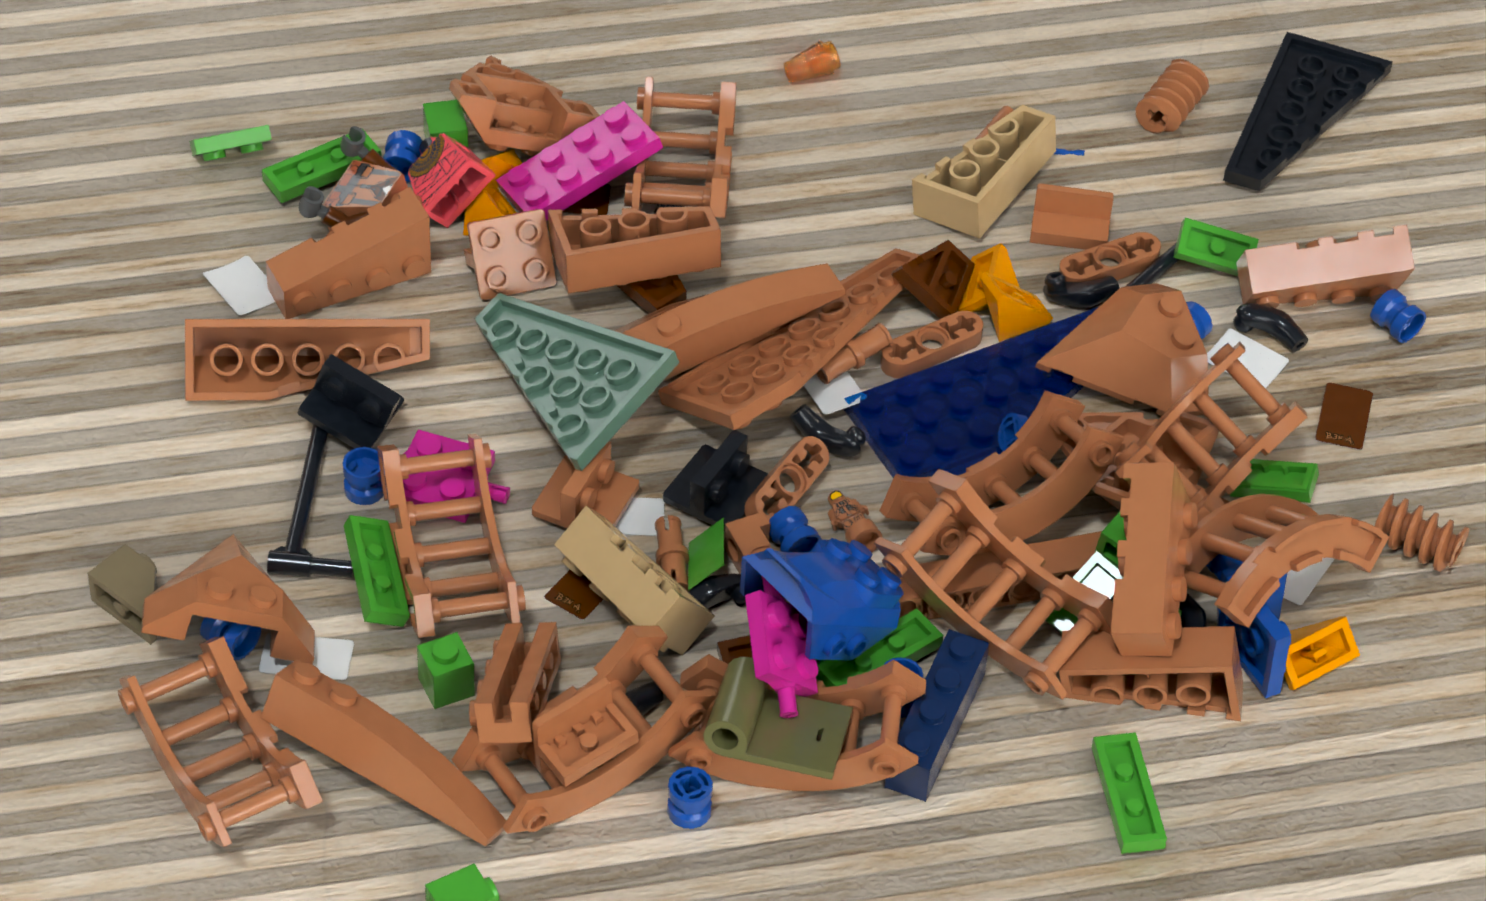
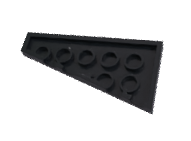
[1223,32,1393,191]

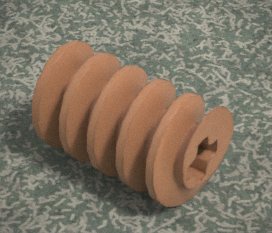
[1135,59,1209,133]
[1375,493,1469,572]

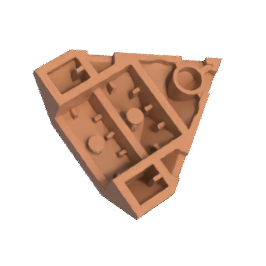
[449,55,600,156]
[1035,283,1209,416]
[1060,412,1219,509]
[141,534,315,664]

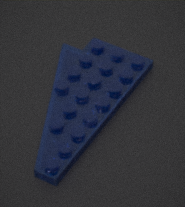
[844,307,1098,478]

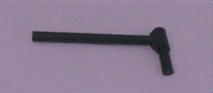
[267,424,354,578]

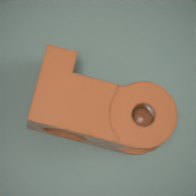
[724,511,777,574]

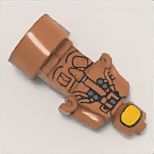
[828,490,882,552]

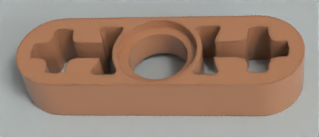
[1059,232,1161,282]
[880,311,983,378]
[745,436,829,520]

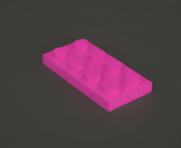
[496,101,663,221]

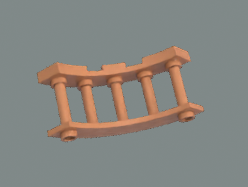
[624,77,737,219]
[1115,341,1308,523]
[880,391,1124,556]
[377,433,526,638]
[874,469,1113,700]
[1184,494,1389,628]
[452,626,717,834]
[117,636,323,847]
[668,654,926,791]

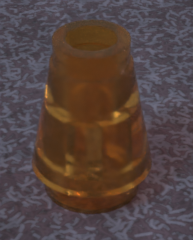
[783,40,841,83]

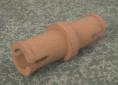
[816,323,893,384]
[654,515,689,591]

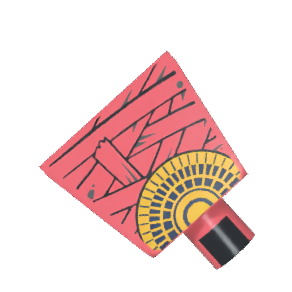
[408,133,496,228]

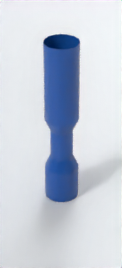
[1054,149,1084,156]

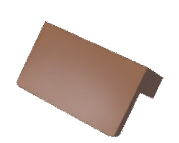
[1030,183,1114,250]

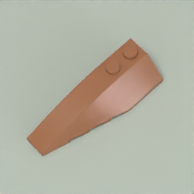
[614,263,846,381]
[185,319,430,401]
[261,659,507,847]

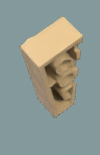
[912,105,1056,238]
[554,506,715,655]

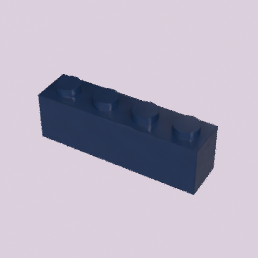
[885,629,989,802]

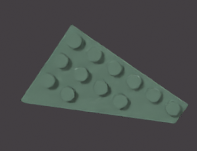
[475,293,680,471]

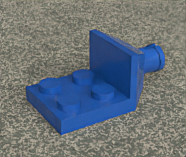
[1206,554,1291,698]

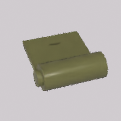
[703,657,853,780]

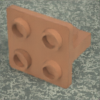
[464,209,556,300]
[532,441,639,528]
[532,678,639,787]

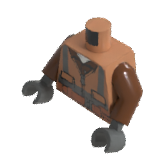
[298,126,422,232]

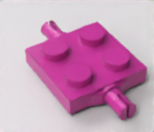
[403,429,510,523]
[745,576,818,718]

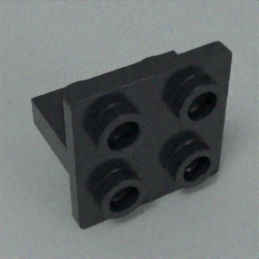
[297,354,404,448]
[663,430,768,531]

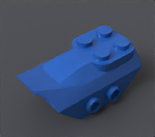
[740,538,903,661]

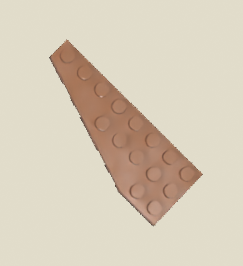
[658,248,920,430]

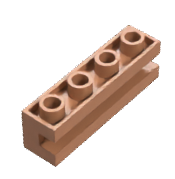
[469,622,561,744]

